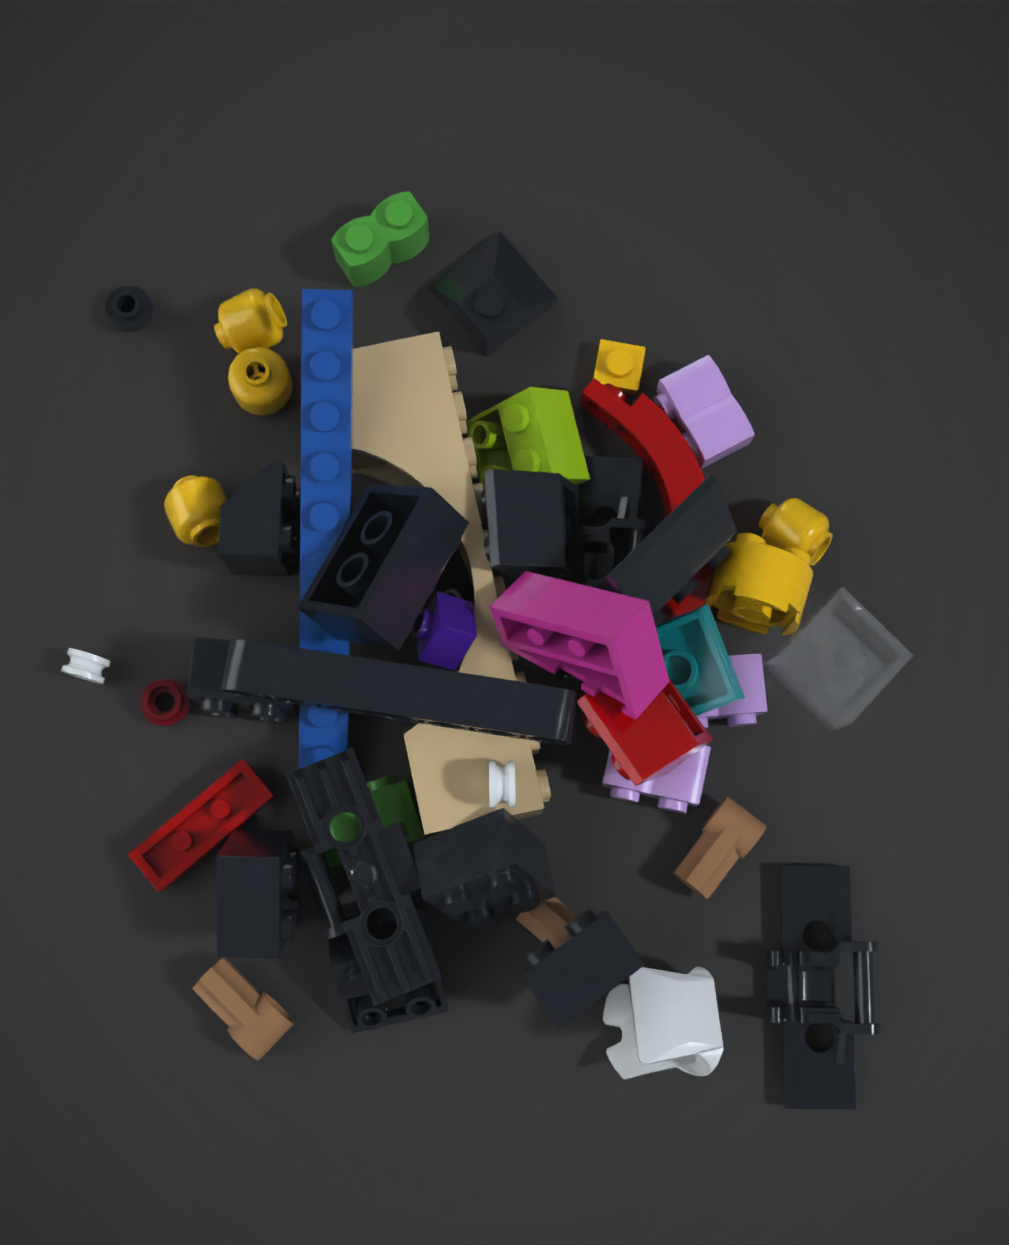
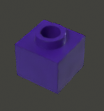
[412,591,477,671]

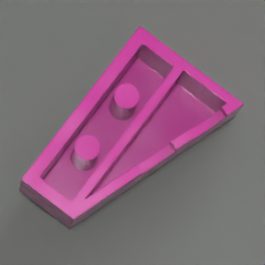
[490,571,670,720]

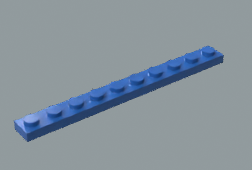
[299,289,354,769]

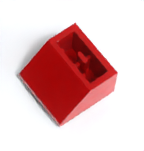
[576,678,713,786]

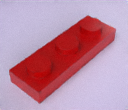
[128,759,276,893]

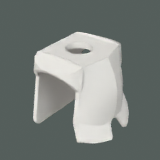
[603,966,723,1080]

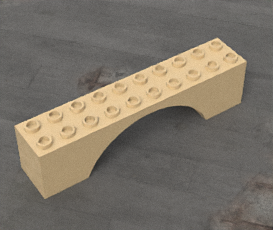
[352,331,551,837]

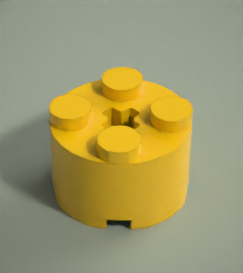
[704,533,813,635]

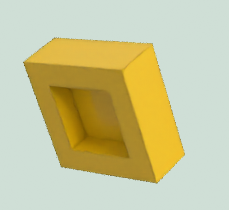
[593,339,646,396]

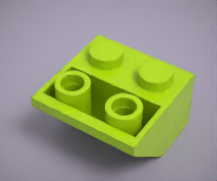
[466,387,590,489]

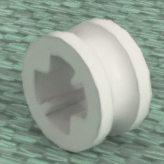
[61,648,111,684]
[489,761,516,808]

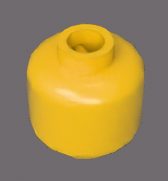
[214,288,287,354]
[228,347,293,416]
[164,475,228,548]
[758,498,833,566]

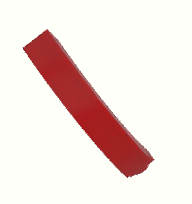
[580,378,713,623]

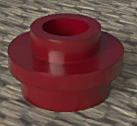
[140,678,190,727]

